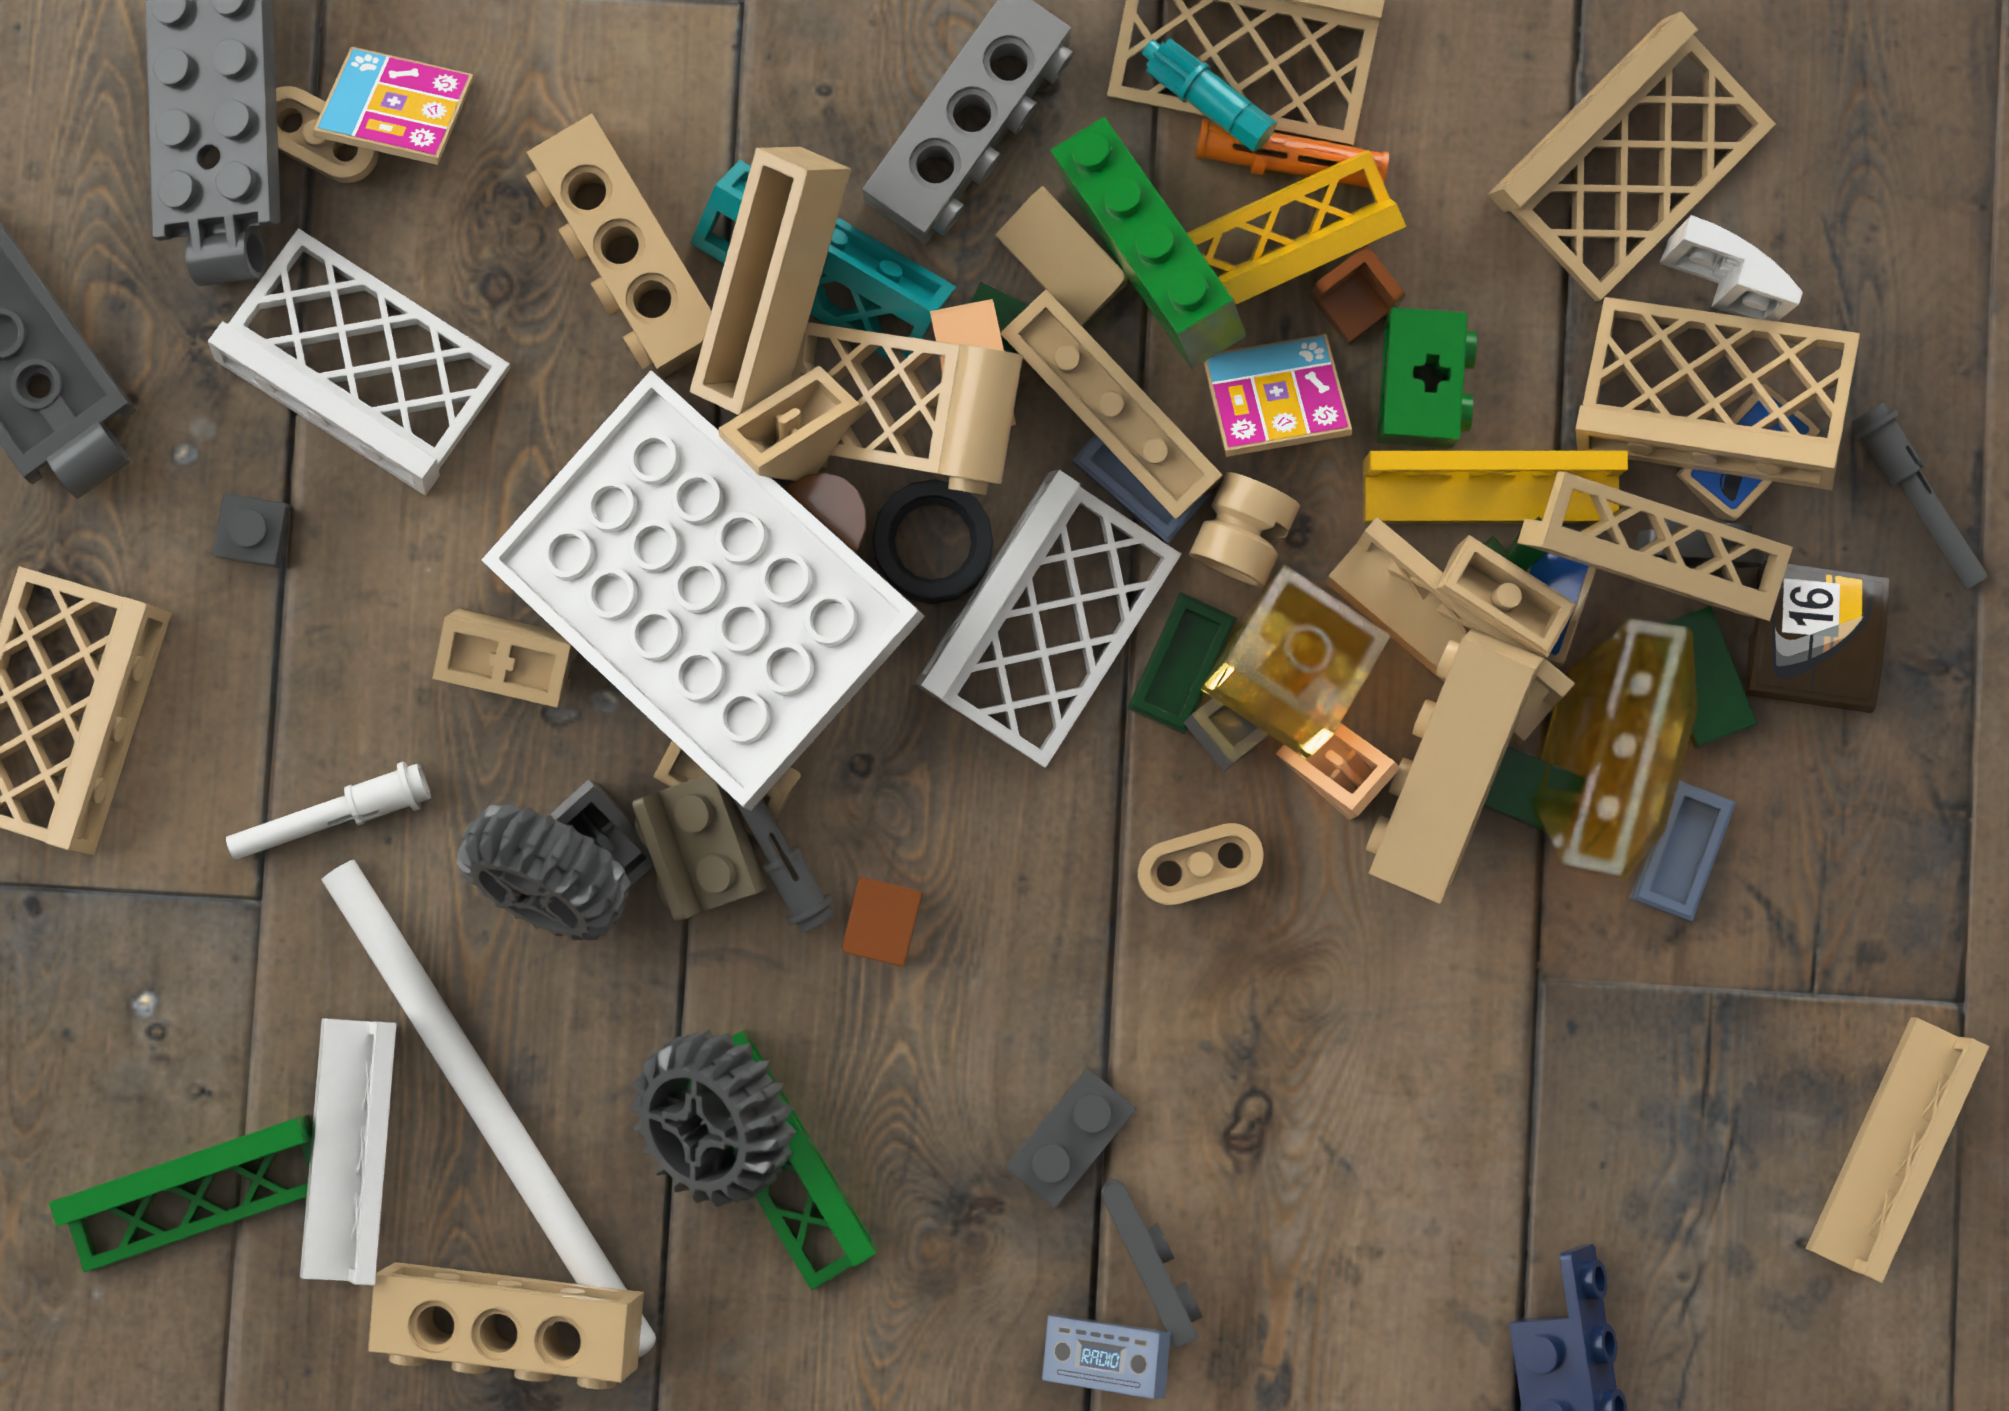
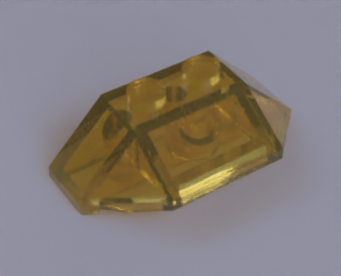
[1531,618,1698,879]

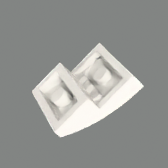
[1659,215,1803,321]

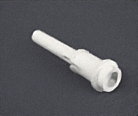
[226,761,431,860]

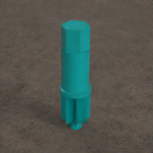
[1142,38,1278,152]

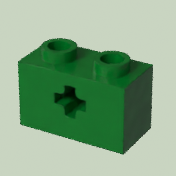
[1377,307,1477,448]

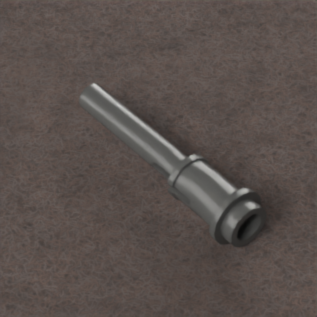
[1851,402,1988,590]
[732,797,834,933]

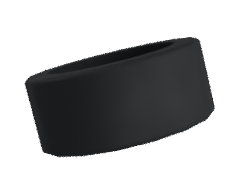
[872,479,993,604]

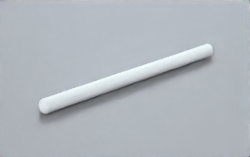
[321,859,656,1357]

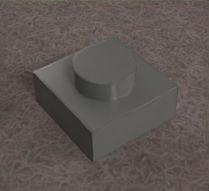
[212,493,291,568]
[1184,680,1277,772]

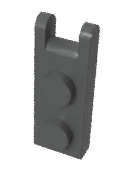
[1101,1179,1203,1349]

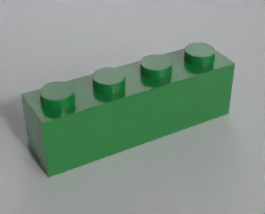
[1050,117,1247,370]

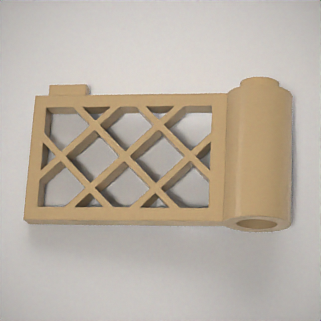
[791,322,1023,495]

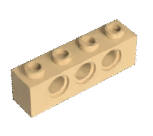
[526,113,711,379]
[368,1262,644,1390]

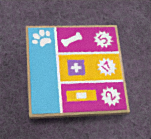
[313,47,473,165]
[1203,334,1352,457]

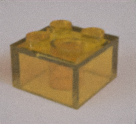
[1201,565,1391,759]

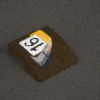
[1746,560,1890,713]

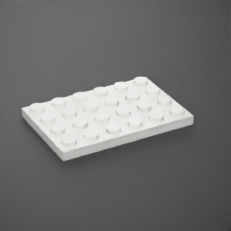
[482,370,925,811]

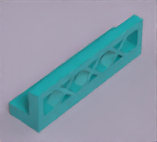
[690,160,956,362]

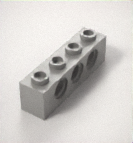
[862,0,1074,245]

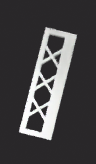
[300,1018,397,1285]

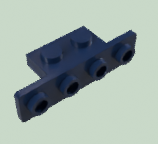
[1509,1244,1627,1411]

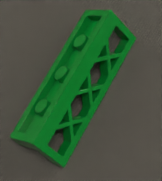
[688,1030,878,1291]
[48,1115,312,1273]

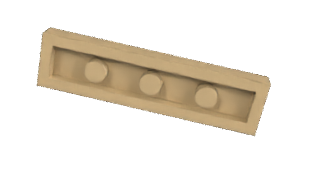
[1000,289,1224,520]
[1517,471,1793,621]
[1325,517,1575,746]
[1805,1017,1990,1283]

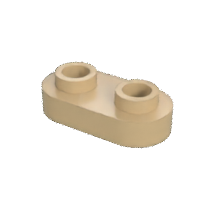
[276,86,379,183]
[1137,823,1264,906]

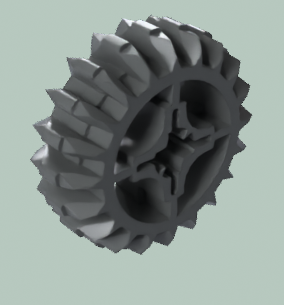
[456,804,631,940]
[630,1030,797,1207]

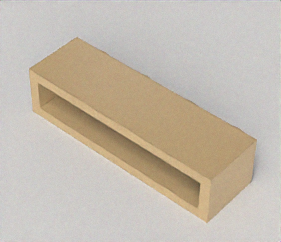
[689,147,851,415]
[1366,628,1544,904]

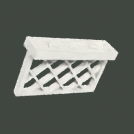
[208,228,510,496]
[913,470,1181,768]

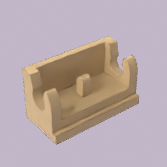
[432,608,578,708]

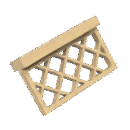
[1107,0,1385,146]
[1487,11,1776,302]
[1575,297,1860,490]
[0,566,172,855]

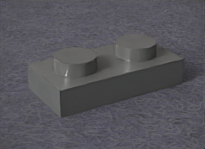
[1005,1067,1137,1208]

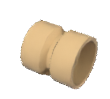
[1189,472,1301,588]

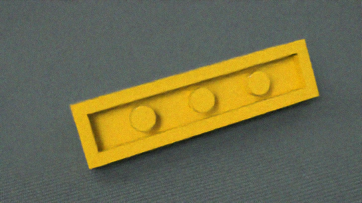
[1187,150,1407,305]
[1363,451,1628,524]

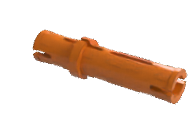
[1195,119,1389,188]

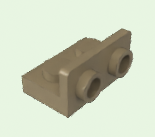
[632,774,767,922]

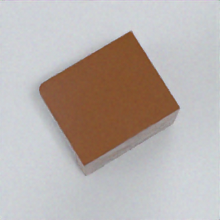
[1310,245,1405,345]
[842,876,923,967]

